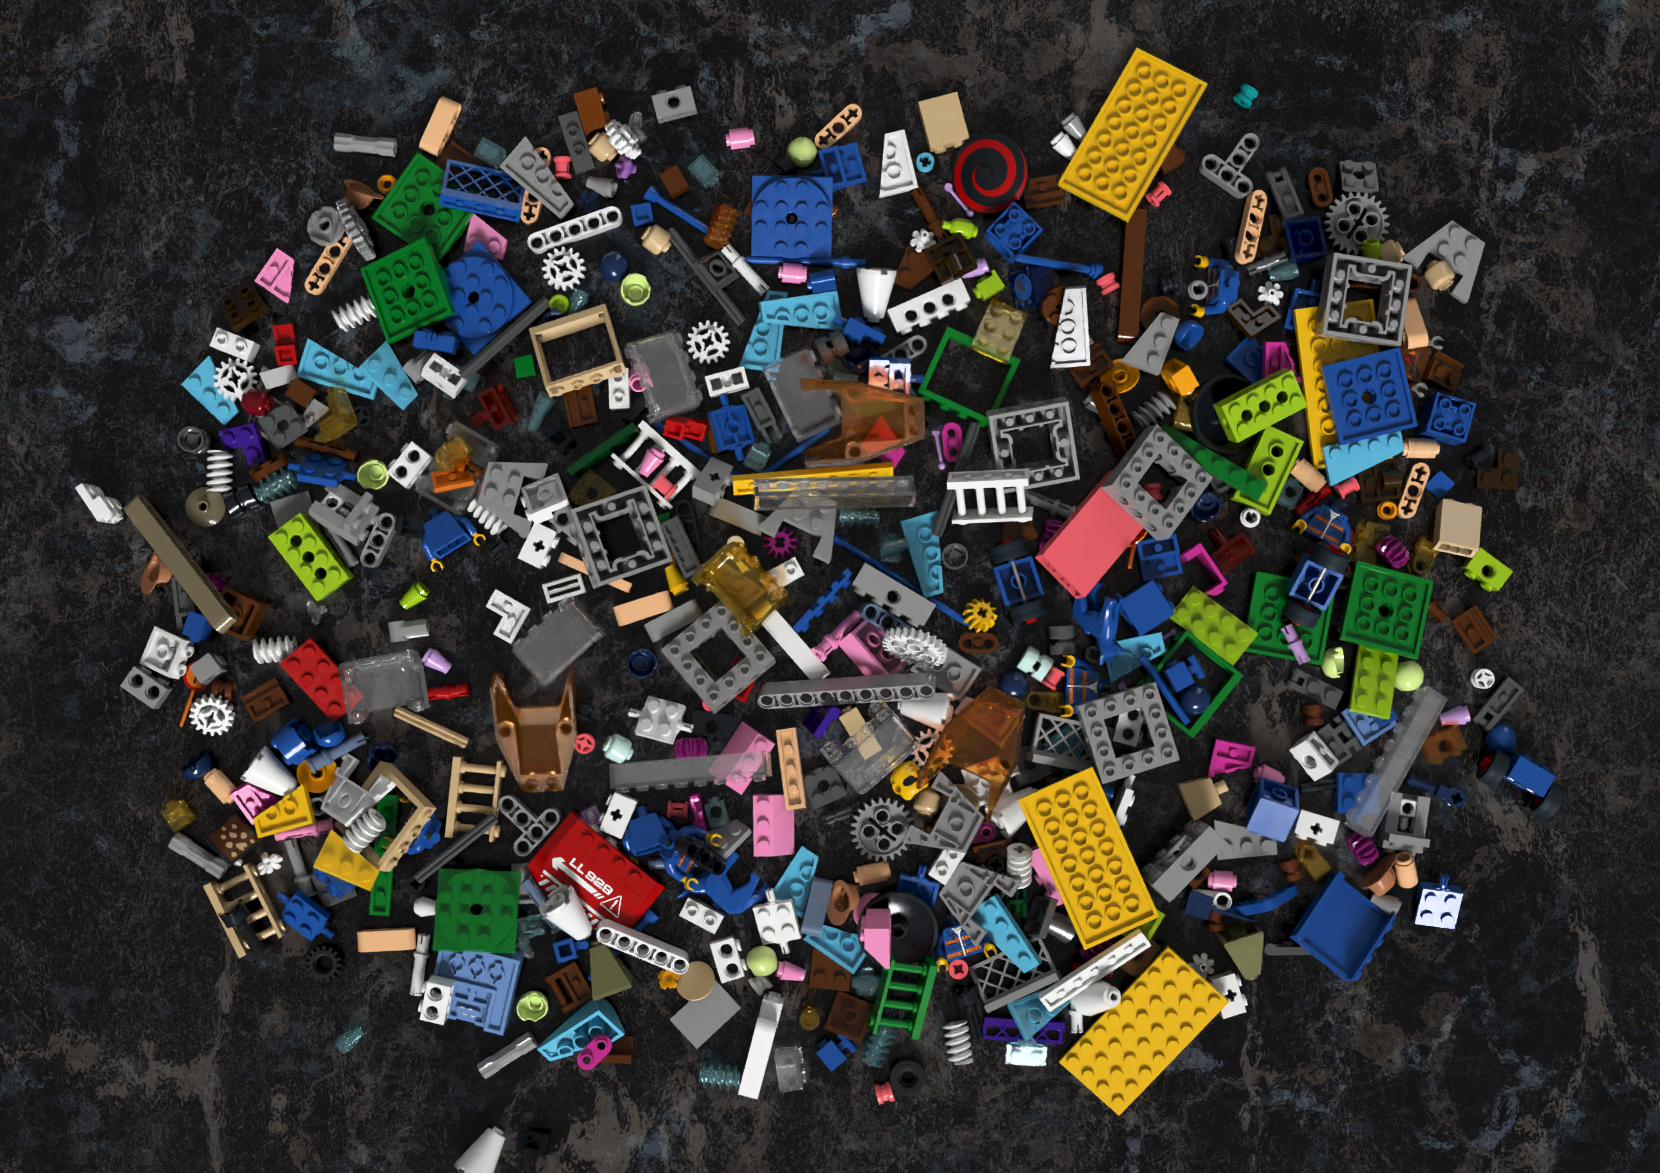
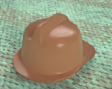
[344,179,384,210]
[141,551,173,594]
[1360,853,1397,897]
[826,880,860,925]

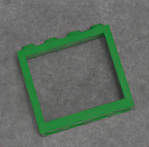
[917,326,1020,428]
[1134,630,1243,738]

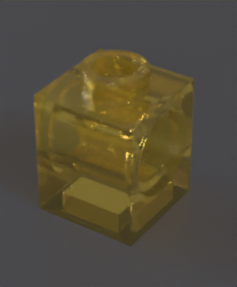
[160,799,197,832]

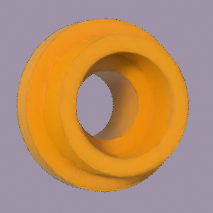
[377,174,397,195]
[1377,500,1397,520]

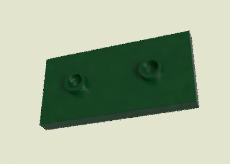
[566,422,640,477]

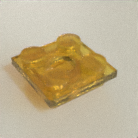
[567,468,617,507]

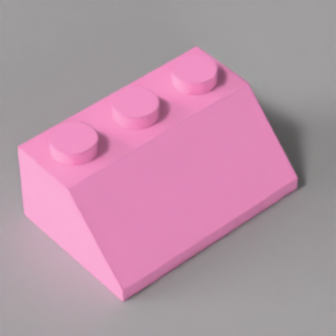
[838,620,908,676]
[709,721,776,795]
[753,794,795,856]
[1031,845,1063,906]
[860,909,891,969]

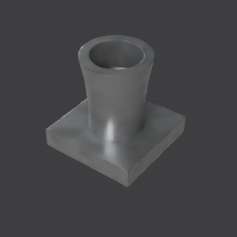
[1022,896,1076,943]

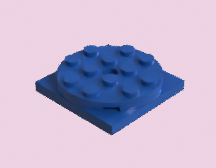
[751,174,833,258]
[442,240,533,355]
[1320,347,1418,446]

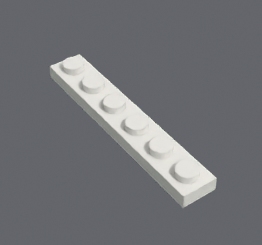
[1037,928,1151,1012]

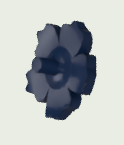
[576,190,601,214]
[543,307,567,323]

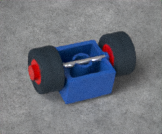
[990,538,1048,624]
[1282,541,1351,628]
[1476,749,1565,819]

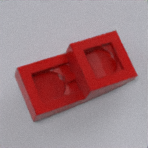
[272,322,298,366]
[663,417,708,442]

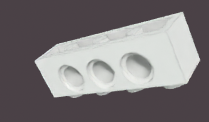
[887,278,970,336]

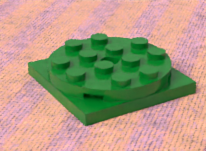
[372,152,477,263]
[360,237,456,344]
[1338,561,1434,659]
[1245,572,1335,665]
[433,869,521,954]

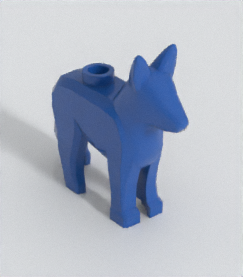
[1072,580,1125,666]
[677,851,771,914]

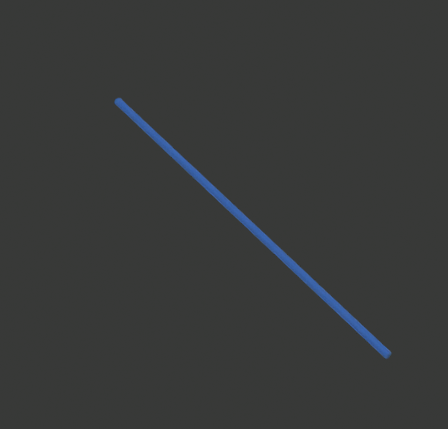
[652,420,974,631]

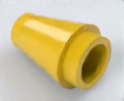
[664,564,688,596]

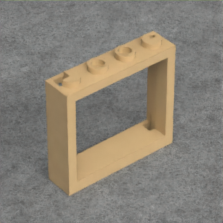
[529,304,627,397]
[334,761,437,872]

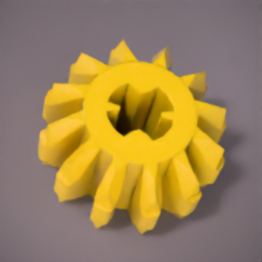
[962,598,997,633]

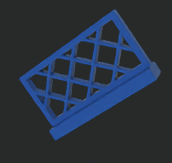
[439,159,525,222]

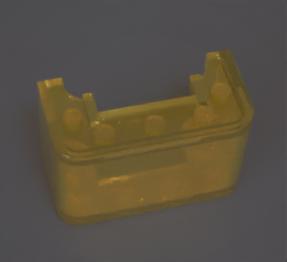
[691,542,789,638]

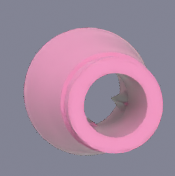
[638,446,665,477]
[775,960,806,981]

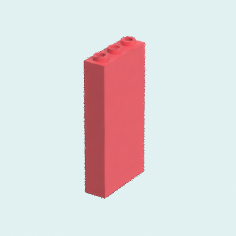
[1035,469,1143,599]

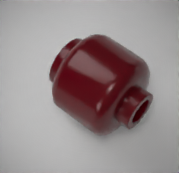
[241,388,274,416]

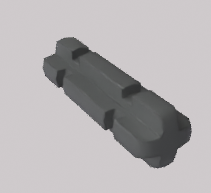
[825,802,863,825]

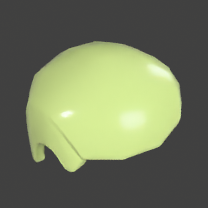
[785,137,818,170]
[620,273,651,306]
[357,459,390,490]
[1321,647,1344,678]
[1394,661,1424,691]
[746,945,778,976]
[516,991,549,1022]

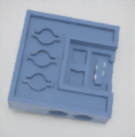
[430,951,525,1036]

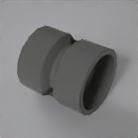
[814,329,850,364]
[177,426,211,454]
[941,543,968,570]
[1048,625,1076,655]

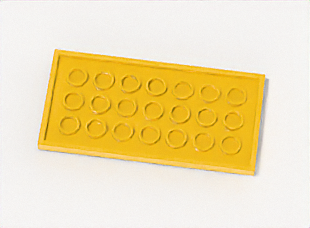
[1058,48,1208,222]
[1293,299,1393,469]
[1017,766,1159,950]
[1059,946,1229,1115]

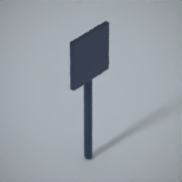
[1184,890,1255,923]

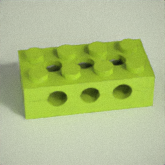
[1213,368,1307,443]
[1230,426,1304,516]
[268,512,354,602]

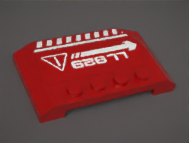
[528,810,666,940]

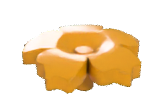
[657,969,681,990]

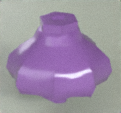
[615,155,637,179]

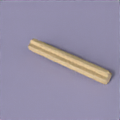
[394,706,469,748]

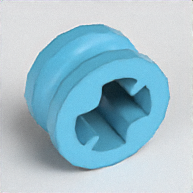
[916,152,934,172]

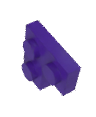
[218,421,269,465]

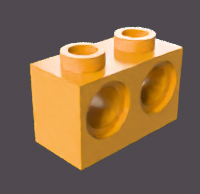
[1160,358,1199,396]

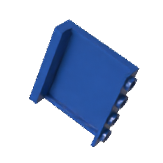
[1289,871,1396,982]

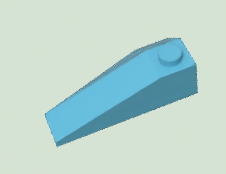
[537,998,625,1061]

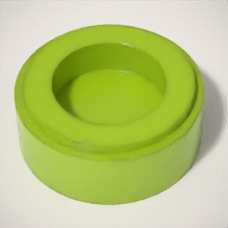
[549,294,570,314]

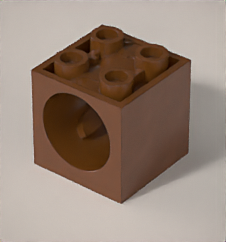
[206,587,271,641]

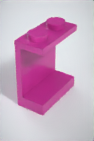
[1179,543,1228,596]

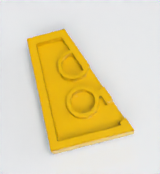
[253,784,316,838]
[313,829,379,891]

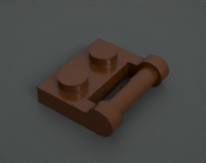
[544,960,592,1014]

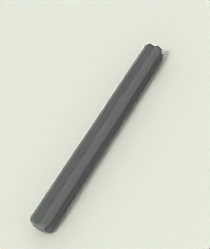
[667,227,746,326]
[458,297,550,380]
[931,422,981,537]

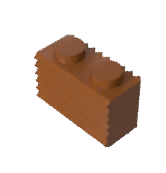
[573,87,611,136]

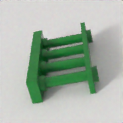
[867,953,938,1040]

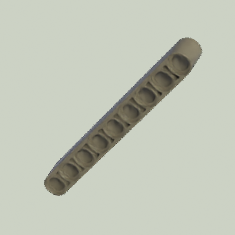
[123,493,238,634]

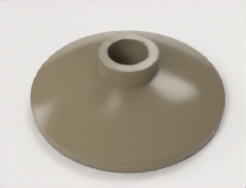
[185,487,226,527]

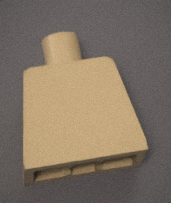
[1176,777,1228,821]

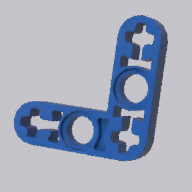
[1225,884,1299,918]

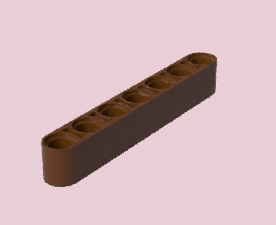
[1116,206,1147,343]

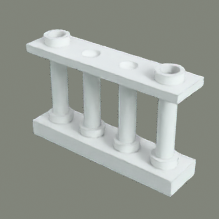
[611,421,701,511]
[947,468,1034,525]

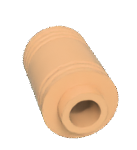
[1400,438,1440,458]
[1291,459,1327,493]
[203,768,237,804]
[1394,852,1418,888]
[853,861,891,887]

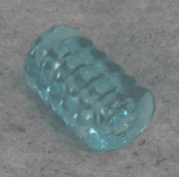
[252,467,299,504]
[839,502,881,531]
[859,1025,897,1068]
[698,1062,741,1092]

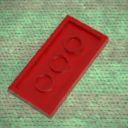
[279,637,365,723]

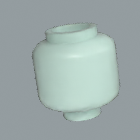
[602,734,634,763]

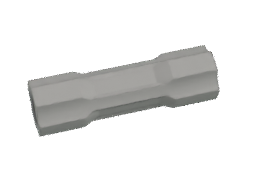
[334,133,397,157]
[168,832,229,879]
[477,1031,538,1079]

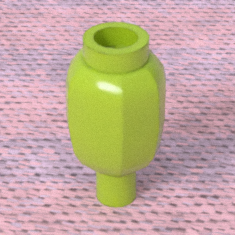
[941,218,978,239]

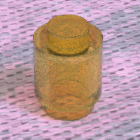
[799,1007,820,1030]

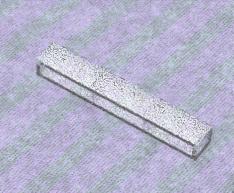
[752,476,916,510]
[1344,686,1448,837]
[609,750,772,793]

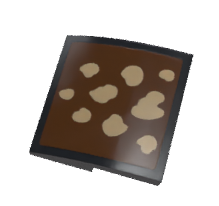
[203,813,263,867]

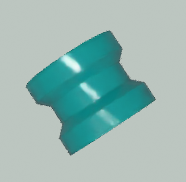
[1233,83,1259,108]

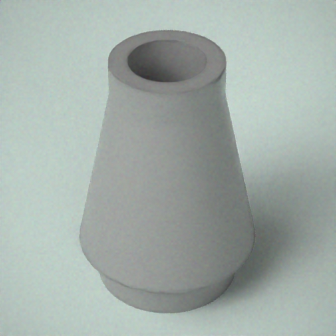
[1061,112,1087,143]
[586,176,618,198]
[1188,280,1208,300]
[1370,892,1402,915]

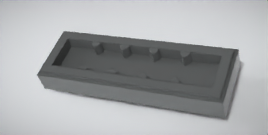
[558,111,595,175]
[660,515,704,579]

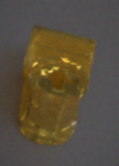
[1172,393,1194,432]
[435,435,474,472]
[1408,535,1439,575]
[1023,691,1063,713]
[1294,843,1332,882]

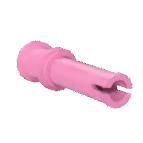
[811,610,863,662]
[274,816,338,841]

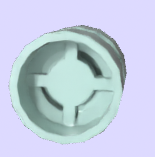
[1016,645,1054,682]

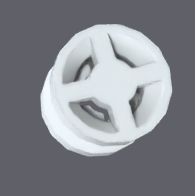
[1470,669,1495,689]
[748,976,773,996]

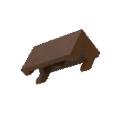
[972,837,1013,865]

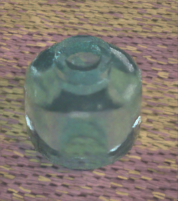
[852,969,881,997]

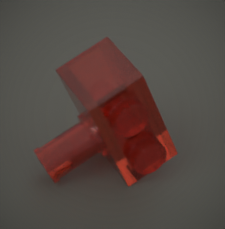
[471,384,520,431]
[1209,527,1256,576]

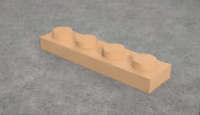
[776,727,807,811]

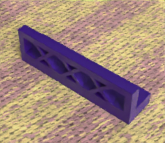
[982,1014,1065,1045]

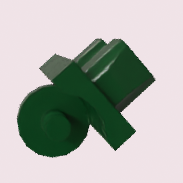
[1005,887,1028,918]

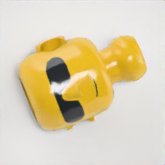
[884,751,929,801]

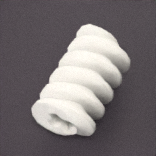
[331,293,378,332]
[206,450,233,492]
[467,498,508,535]
[252,636,298,664]
[342,808,386,853]
[1006,843,1033,889]
[943,1020,973,1065]

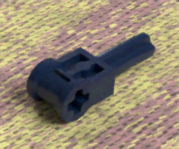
[1406,773,1466,807]

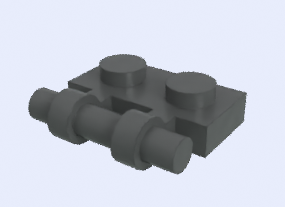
[1315,715,1363,767]

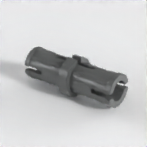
[1245,249,1288,276]

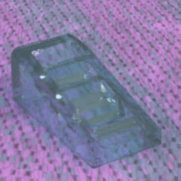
[527,390,555,433]

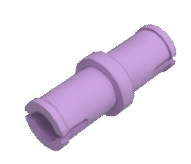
[1280,623,1311,665]

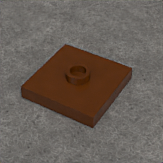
[823,990,874,1044]

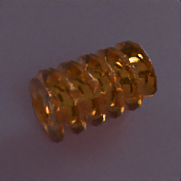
[704,204,739,249]

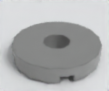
[307,206,345,246]

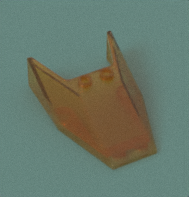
[799,378,925,465]
[489,668,577,793]
[916,686,1026,823]

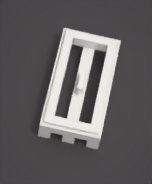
[542,573,586,604]

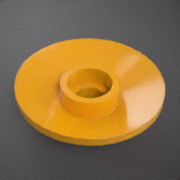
[1100,358,1140,393]
[297,753,337,793]

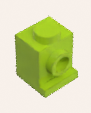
[972,270,1005,302]

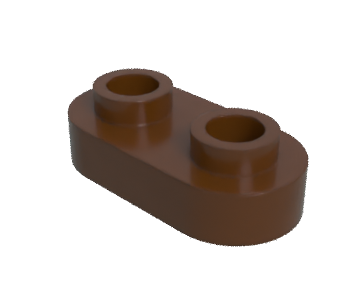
[1307,167,1333,208]
[958,633,998,653]

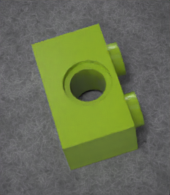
[1461,547,1513,592]

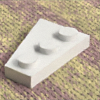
[879,130,918,198]

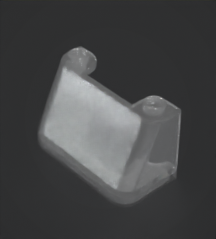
[338,650,430,724]

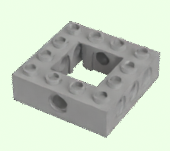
[1315,253,1413,348]
[985,396,1080,493]
[1101,424,1213,541]
[566,485,673,589]
[851,563,936,628]
[661,598,776,714]
[1075,682,1180,784]
[1141,819,1227,902]

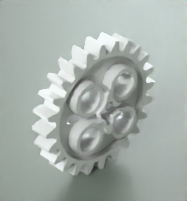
[882,626,948,667]

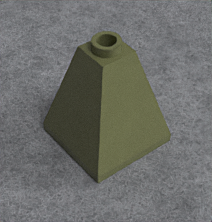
[1215,918,1264,980]
[589,940,635,1001]

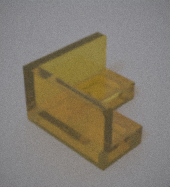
[314,386,359,443]
[1350,521,1391,565]

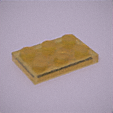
[970,298,1028,365]

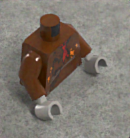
[1383,336,1444,397]

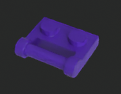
[802,705,841,739]

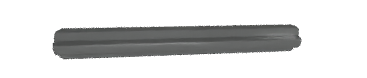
[414,814,498,883]

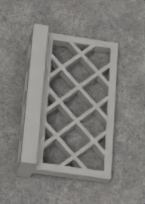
[1026,713,1114,771]
[968,938,1062,1013]

